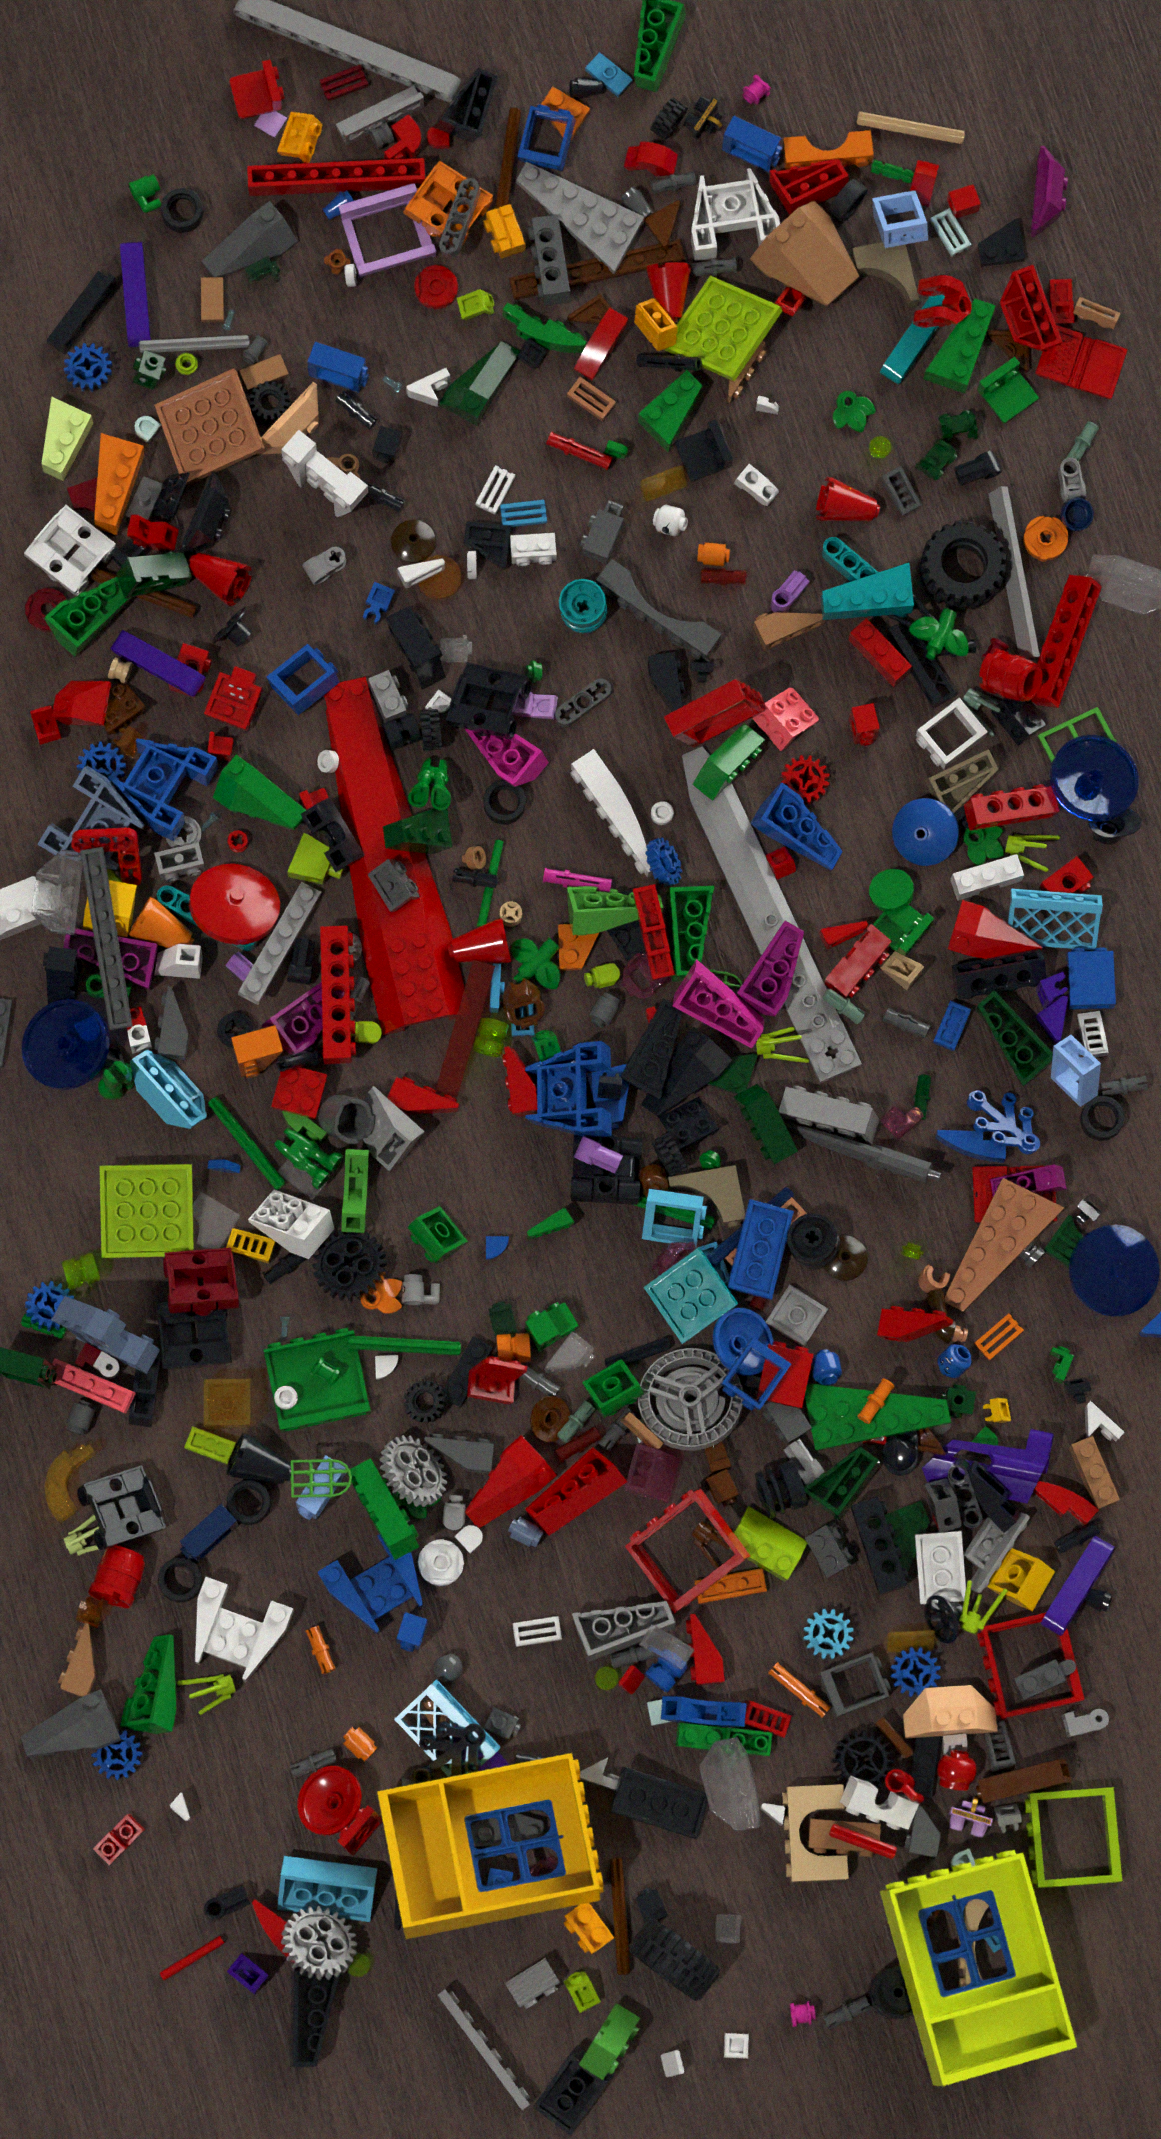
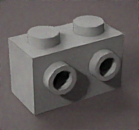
[368,670,409,722]
[154,842,205,882]

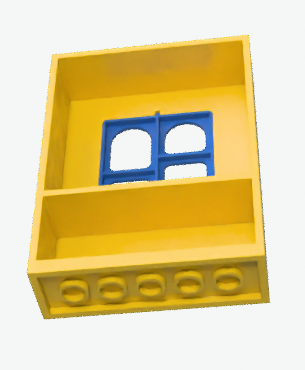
[377,1753,604,1939]

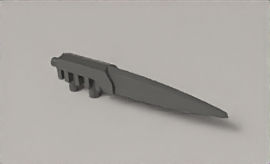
[784,1122,942,1184]

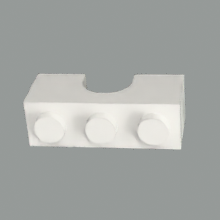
[950,854,1024,901]
[840,1776,919,1830]

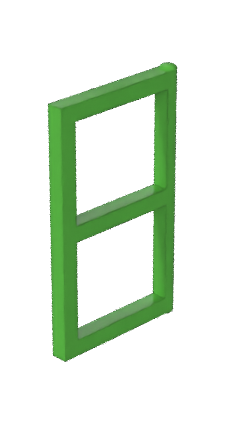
[1038,707,1116,771]

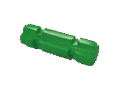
[871,160,914,183]
[21,1314,66,1338]

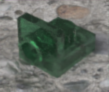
[244,256,280,283]
[488,1301,518,1339]

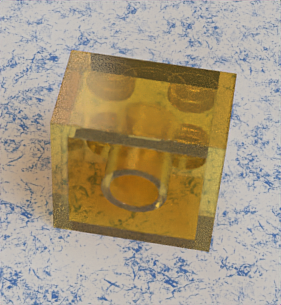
[204,1379,251,1429]

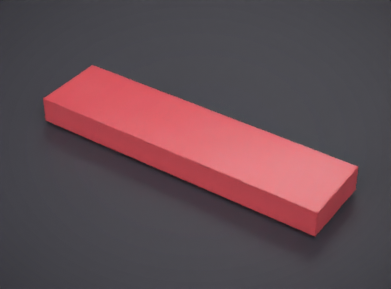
[52,1358,136,1414]

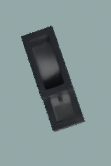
[129,1353,162,1427]
[968,1460,1020,1533]

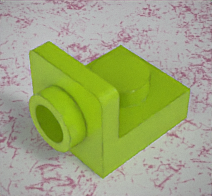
[457,289,494,320]
[564,1971,601,2013]

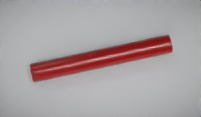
[159,1936,225,1981]

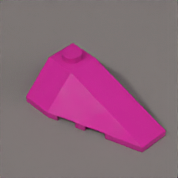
[465,720,549,787]

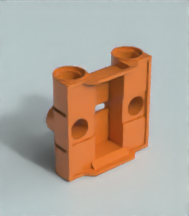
[403,161,493,246]

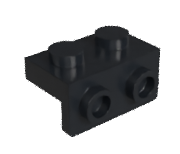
[991,698,1046,746]

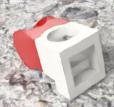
[127,1006,152,1054]

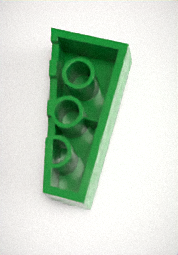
[634,0,686,93]
[923,299,996,393]

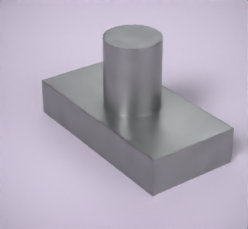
[126,476,163,521]

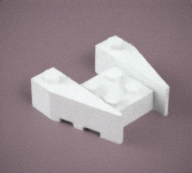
[691,168,780,261]
[281,430,368,517]
[195,1577,294,1682]

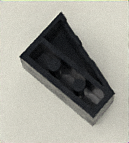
[433,68,498,143]
[385,606,446,690]
[43,946,81,1008]

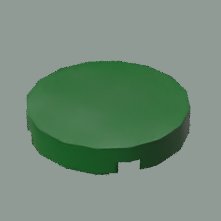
[869,869,914,912]

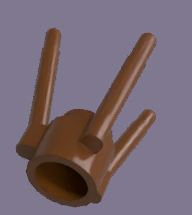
[691,1521,730,1569]

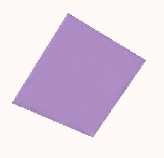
[254,111,287,137]

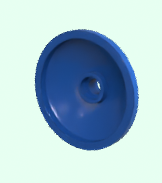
[892,798,959,866]
[713,1308,773,1376]

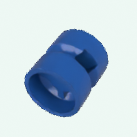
[645,1648,688,1693]

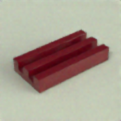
[319,64,368,102]

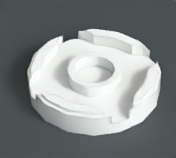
[418,1539,464,1586]

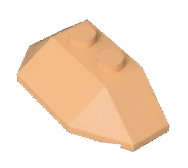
[257,381,319,455]
[903,1685,998,1738]

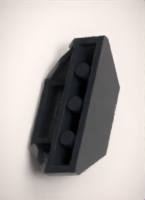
[179,471,232,558]

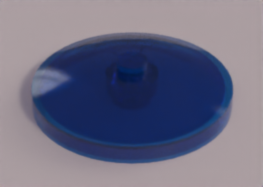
[1050,735,1139,822]
[22,999,110,1090]
[1069,1225,1160,1317]

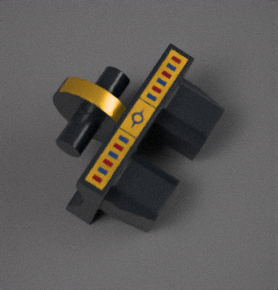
[684,96,723,140]

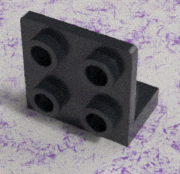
[675,419,733,482]

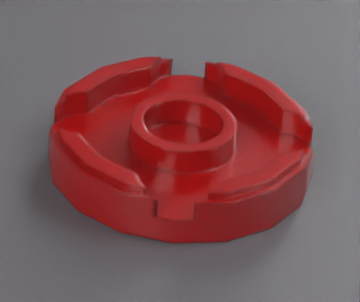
[414,265,458,309]

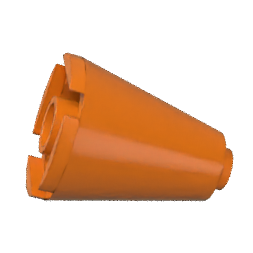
[129,896,194,948]

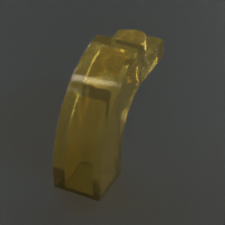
[45,1444,96,1524]

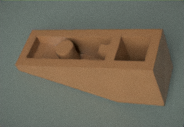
[753,612,826,651]

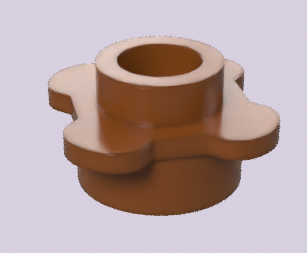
[324,249,350,275]

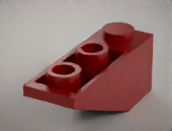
[502,1046,537,1117]
[387,1077,459,1115]
[877,1306,953,1343]
[686,1614,725,1686]

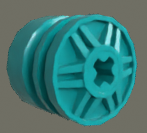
[559,579,607,634]

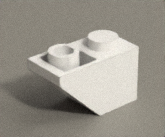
[155,944,203,979]

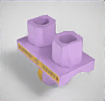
[948,1796,993,1838]

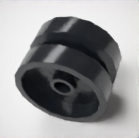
[787,1213,840,1269]
[868,1966,913,2019]

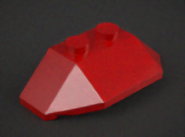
[1000,265,1063,351]

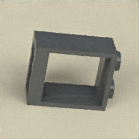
[819,1653,891,1718]

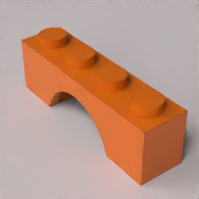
[782,130,874,170]

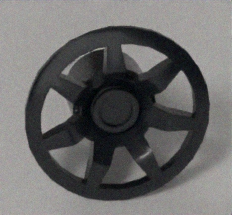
[212,607,252,647]
[924,1595,963,1644]

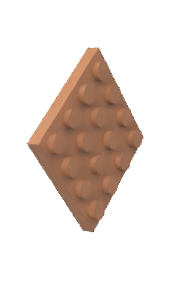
[155,369,265,485]

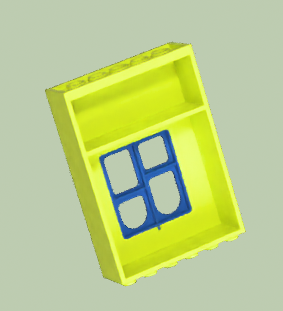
[880,1850,1077,2086]

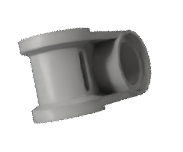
[1058,458,1086,503]
[302,547,346,585]

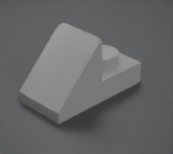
[580,1758,619,1791]

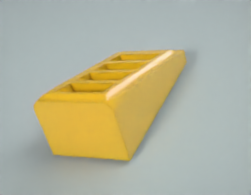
[226,1228,276,1264]

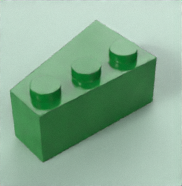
[638,370,702,453]
[692,723,764,801]

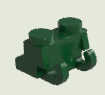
[938,410,978,443]
[914,439,957,481]

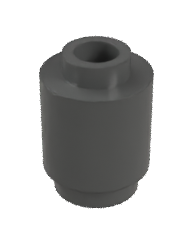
[589,992,620,1028]
[66,1400,95,1436]

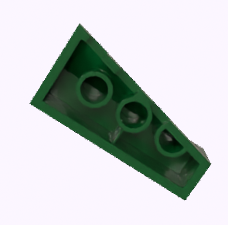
[975,990,1053,1087]

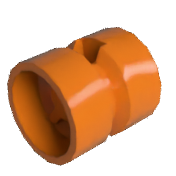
[496,1333,531,1363]

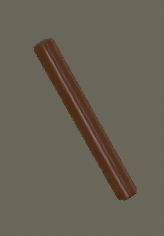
[496,108,521,209]
[91,567,196,618]
[610,1857,630,1975]

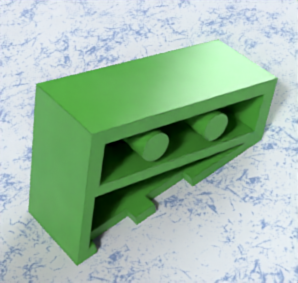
[579,2003,640,2080]

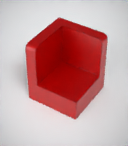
[947,185,981,219]
[208,732,234,762]
[299,788,329,810]

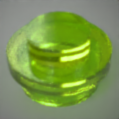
[869,436,891,458]
[901,1242,924,1260]
[595,1667,618,1690]
[347,1953,370,1977]

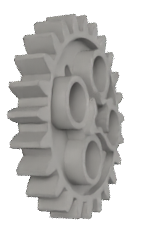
[379,1435,447,1507]
[281,1906,357,1980]

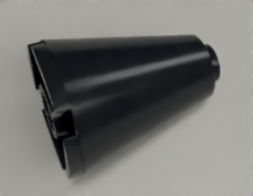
[226,1433,291,1484]

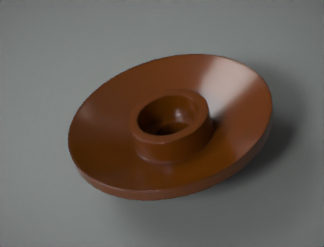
[530,1396,570,1442]

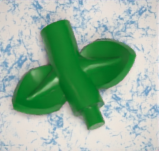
[909,608,968,660]
[511,937,560,989]

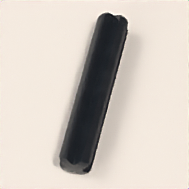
[604,1337,671,1368]

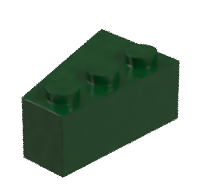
[116,552,192,599]
[383,808,452,854]
[733,1084,798,1165]
[804,1447,880,1521]

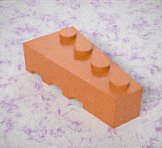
[94,433,144,535]

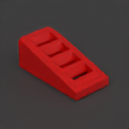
[775,287,807,316]
[819,921,868,950]
[744,1700,791,1738]

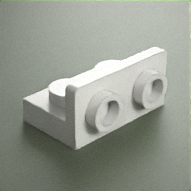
[510,533,557,566]

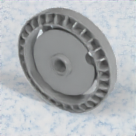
[638,1348,743,1451]

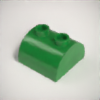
[407,1206,468,1265]
[582,1359,644,1418]

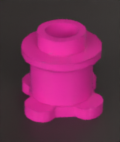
[743,74,771,104]
[790,2001,816,2027]

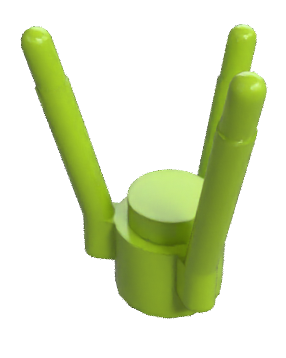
[1005,834,1060,872]
[756,1027,810,1063]
[959,1580,1007,1635]
[177,1674,236,1715]

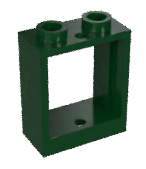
[0,1347,57,1389]

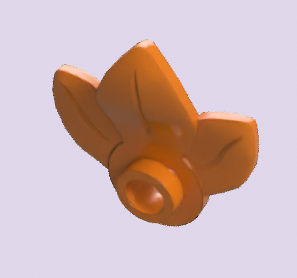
[360,1275,402,1314]

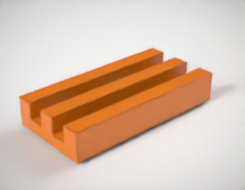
[974,1313,1024,1361]

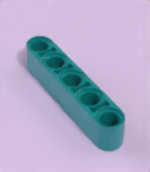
[880,295,945,385]
[822,537,908,619]
[157,885,258,951]

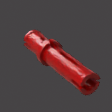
[546,431,613,470]

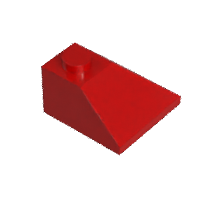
[52,681,111,726]

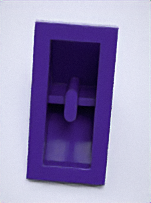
[1035,996,1068,1044]
[227,1953,270,1995]

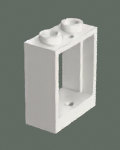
[916,698,987,769]

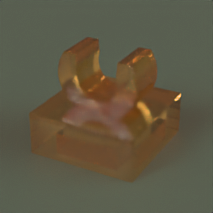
[113,726,144,757]
[76,1597,103,1628]

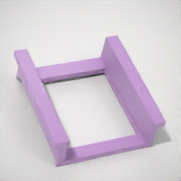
[338,183,436,278]

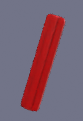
[829,1824,897,1859]

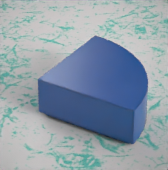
[208,1159,241,1173]
[486,1236,509,1260]

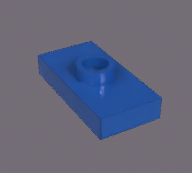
[933,1001,971,1052]

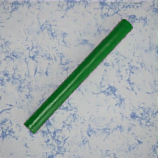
[477,840,504,927]

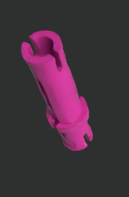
[543,868,612,893]

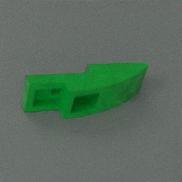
[502,302,587,353]
[675,1723,772,1756]

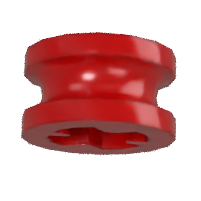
[227,830,248,853]

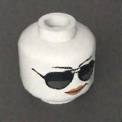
[653,505,688,536]

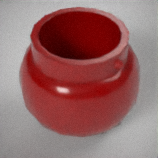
[937,1750,977,1791]

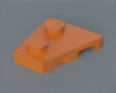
[541,87,590,142]
[558,924,599,971]

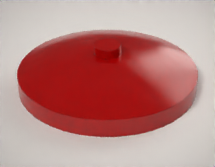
[189,864,280,945]

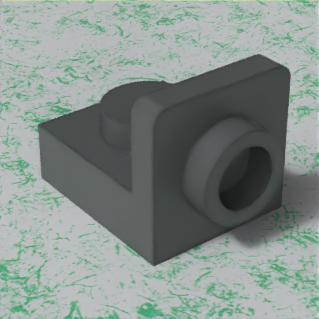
[484,1707,521,1741]

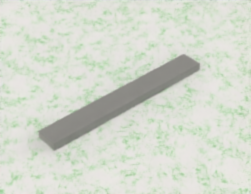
[989,486,1040,661]

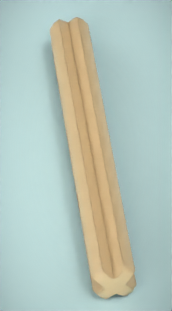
[857,112,965,144]

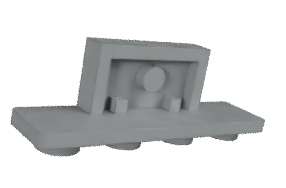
[963,1512,1030,1593]

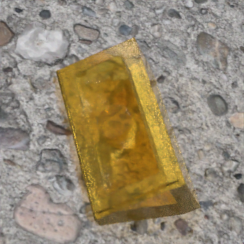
[640,465,686,502]
[886,1630,934,1652]

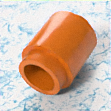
[697,542,730,567]
[343,1727,377,1762]

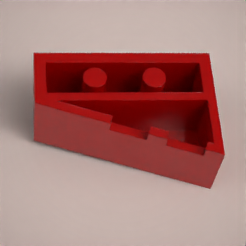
[769,159,849,215]
[824,924,892,999]

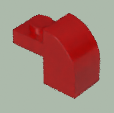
[384,114,421,160]
[624,142,678,177]
[127,514,179,551]

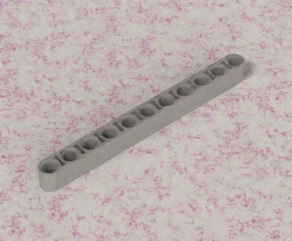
[233,0,461,102]

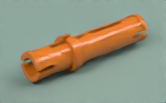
[768,1662,831,1718]

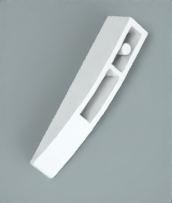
[570,749,652,878]

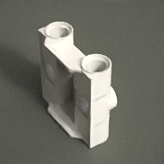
[24,505,116,597]

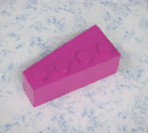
[673,959,764,1048]

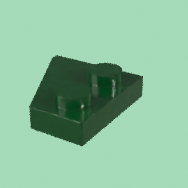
[706,1054,758,1095]
[1044,1214,1095,1277]

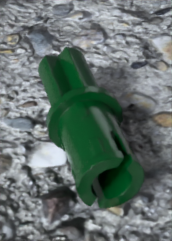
[912,1074,931,1120]

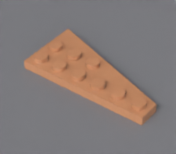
[944,1178,1065,1312]

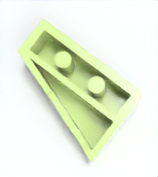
[42,397,93,481]

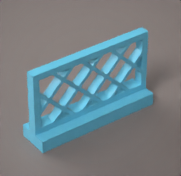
[1008,889,1103,950]
[394,1679,500,1777]

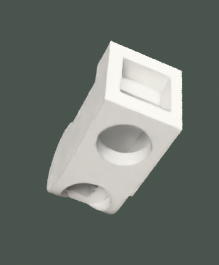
[734,464,779,506]

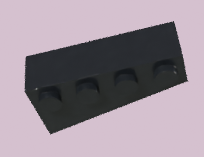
[290,1971,340,2067]

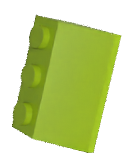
[729,1506,807,1582]

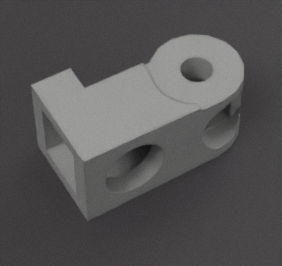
[1061,1709,1109,1738]

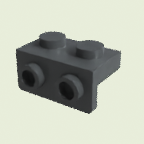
[805,1522,857,1578]

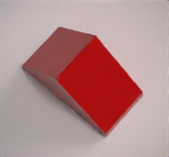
[910,160,939,207]

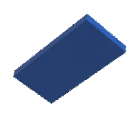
[727,1199,794,1300]

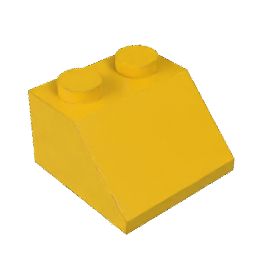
[83,880,137,937]
[987,1548,1055,1611]

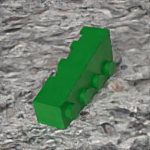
[665,886,714,982]
[347,1458,419,1560]

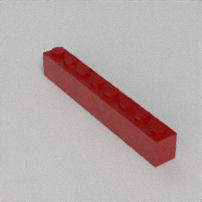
[247,158,425,196]

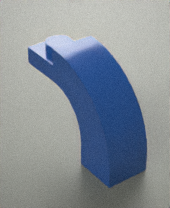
[660,1696,746,1727]

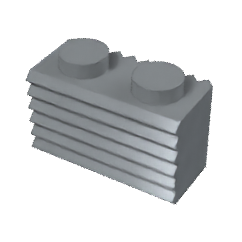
[505,1958,560,2009]

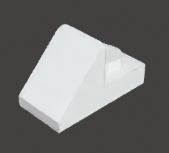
[406,368,450,407]
[1085,1401,1124,1442]

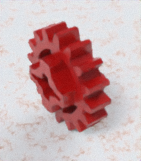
[781,755,830,804]

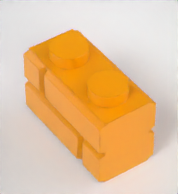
[483,204,526,258]
[634,298,678,351]

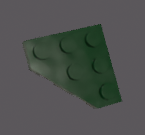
[867,1501,930,1574]

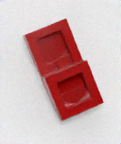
[1049,279,1074,324]

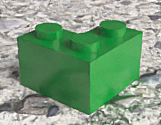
[525,1302,579,1352]

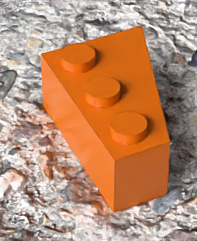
[231,1025,283,1078]

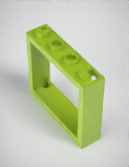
[1025,1787,1122,1889]

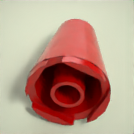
[646,262,691,323]
[816,476,880,521]
[188,553,252,606]
[448,918,511,963]

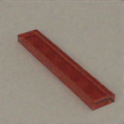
[436,960,495,1097]

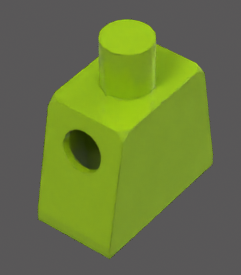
[287,833,344,884]

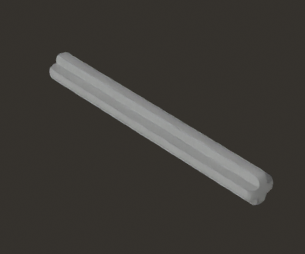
[139,335,249,353]

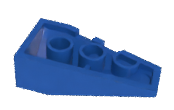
[750,783,843,870]

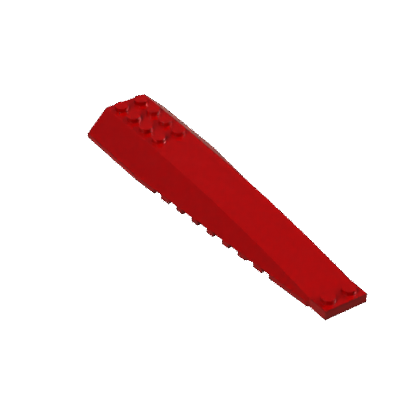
[324,677,471,1036]

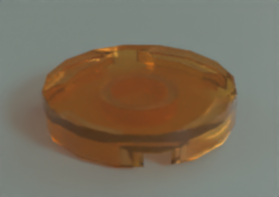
[418,555,461,600]

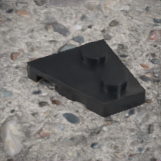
[977,219,1025,267]
[464,521,510,570]

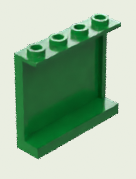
[263,1328,371,1433]

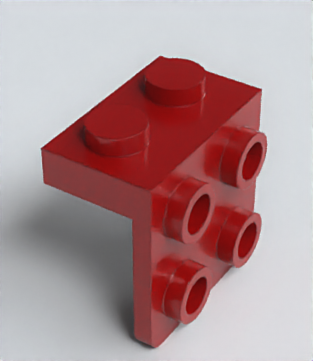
[230,60,285,119]
[467,1357,527,1405]

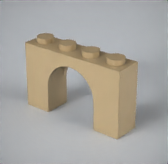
[782,1785,848,1882]

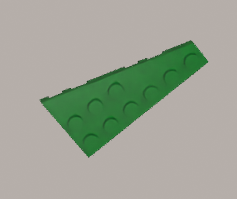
[805,1383,951,1451]

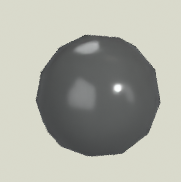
[434,1654,463,1683]

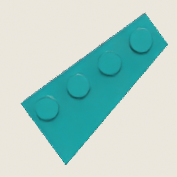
[820,563,914,620]

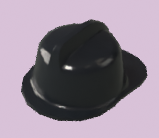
[1088,809,1142,845]
[882,1431,918,1476]

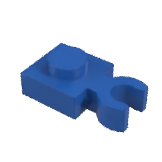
[363,582,395,625]

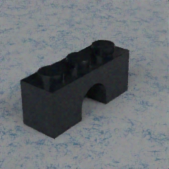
[301,797,365,873]

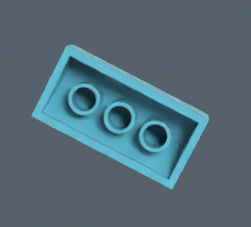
[277,1856,377,1922]

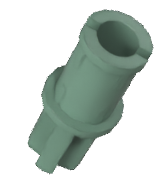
[1067,421,1099,462]
[823,989,865,1024]
[557,1400,596,1443]

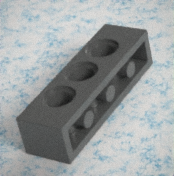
[528,214,571,306]

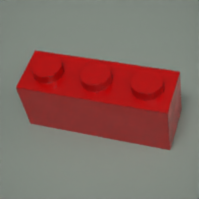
[848,618,912,687]

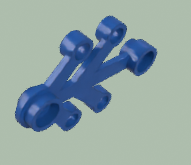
[967,1090,1040,1154]

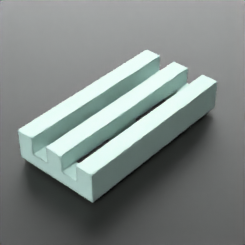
[930,208,971,257]

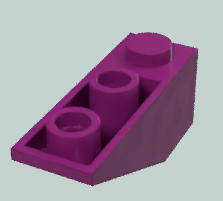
[990,1164,1067,1197]

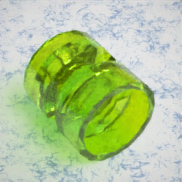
[473,1018,509,1057]
[61,1252,101,1290]

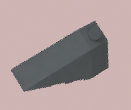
[201,201,298,277]
[20,1689,121,1758]

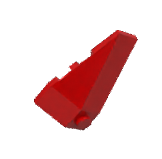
[948,900,1043,959]

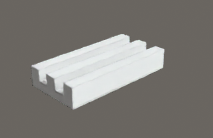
[476,465,515,515]
[512,1616,562,1647]

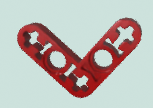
[71,828,142,886]

